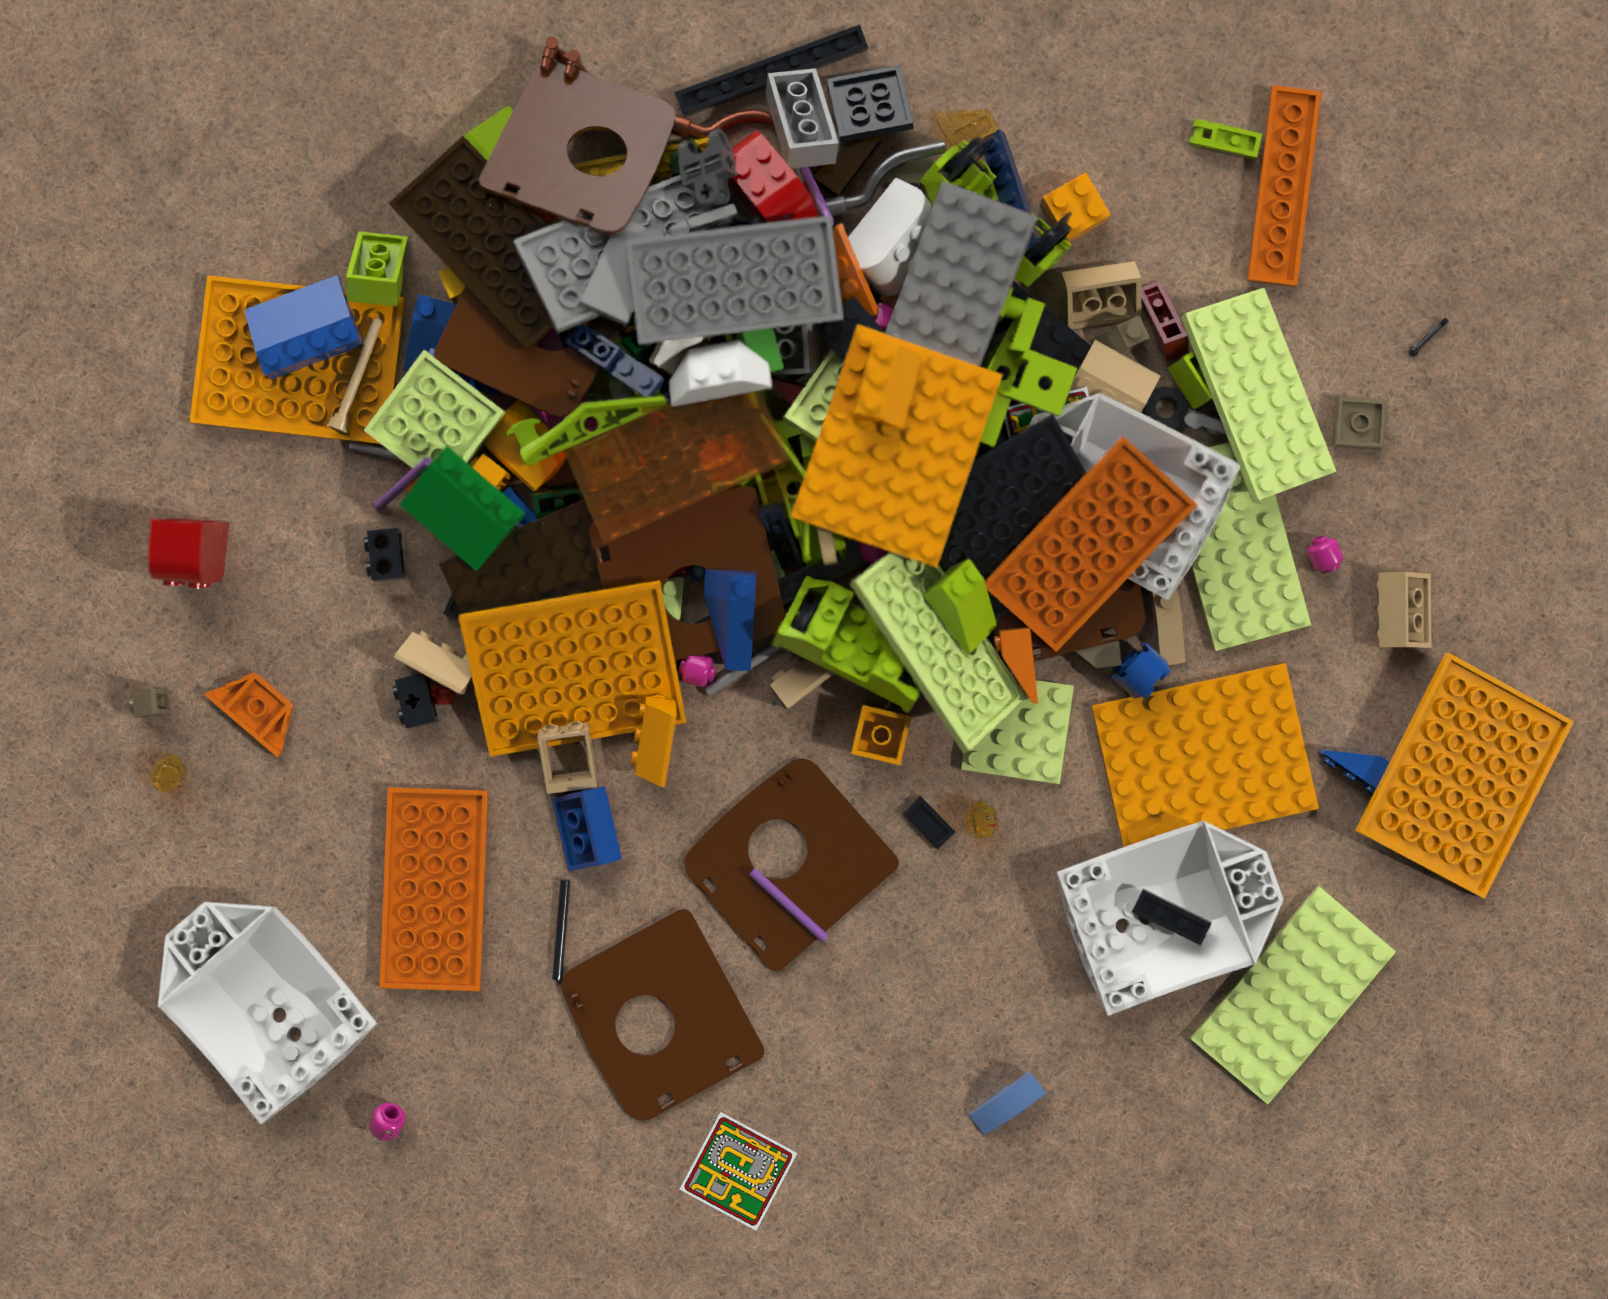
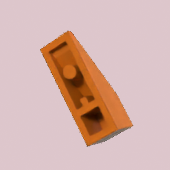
[994,627,1038,704]

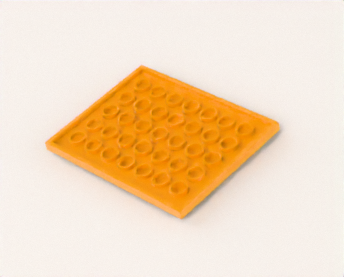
[189,275,406,445]
[791,325,1002,568]
[459,580,686,757]
[1355,653,1574,899]
[1091,663,1319,847]

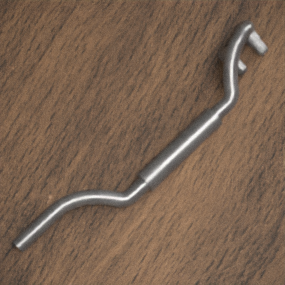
[726,141,947,225]

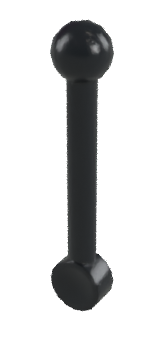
[1409,317,1449,357]

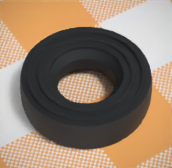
[1143,386,1188,430]

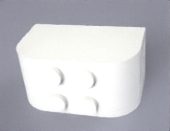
[848,178,932,296]

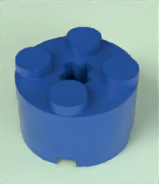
[1111,642,1171,699]

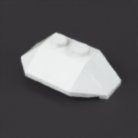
[669,340,772,406]

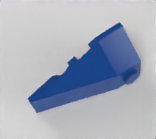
[704,569,756,671]

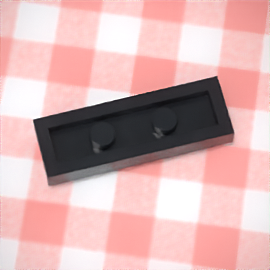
[758,503,806,569]
[1132,888,1212,946]

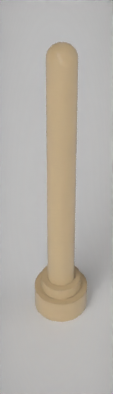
[328,318,382,433]

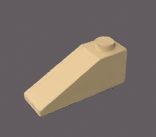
[1148,588,1185,665]

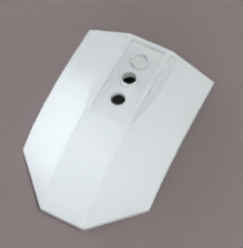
[1028,393,1241,600]
[1056,821,1284,1016]
[158,902,378,1124]

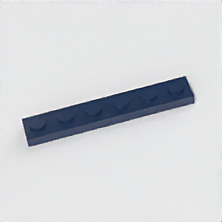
[984,129,1040,252]

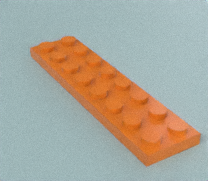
[1246,85,1322,288]

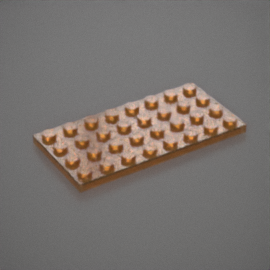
[564,390,791,545]

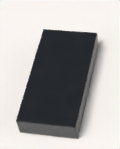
[903,796,955,849]

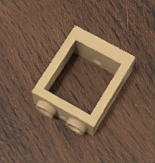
[538,721,598,794]

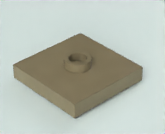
[1333,396,1387,450]

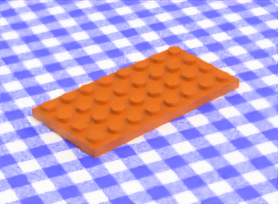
[985,435,1197,652]
[379,787,489,991]

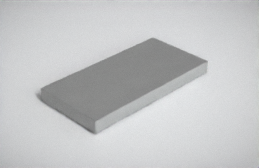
[579,221,662,326]

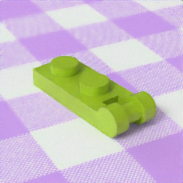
[1188,119,1262,160]

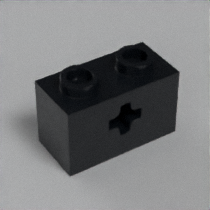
[393,673,439,729]

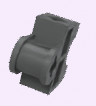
[679,128,737,209]

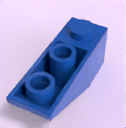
[1318,750,1389,795]

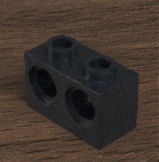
[364,528,406,582]

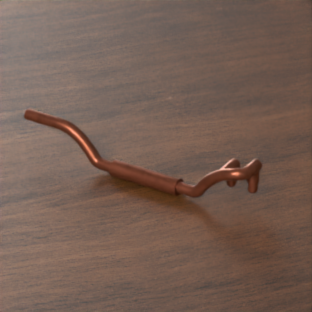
[540,37,775,139]

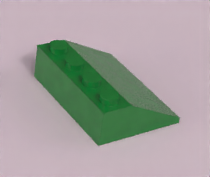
[399,445,527,571]

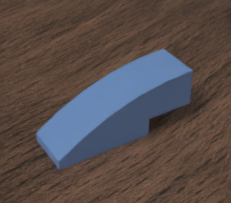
[969,1071,1046,1135]

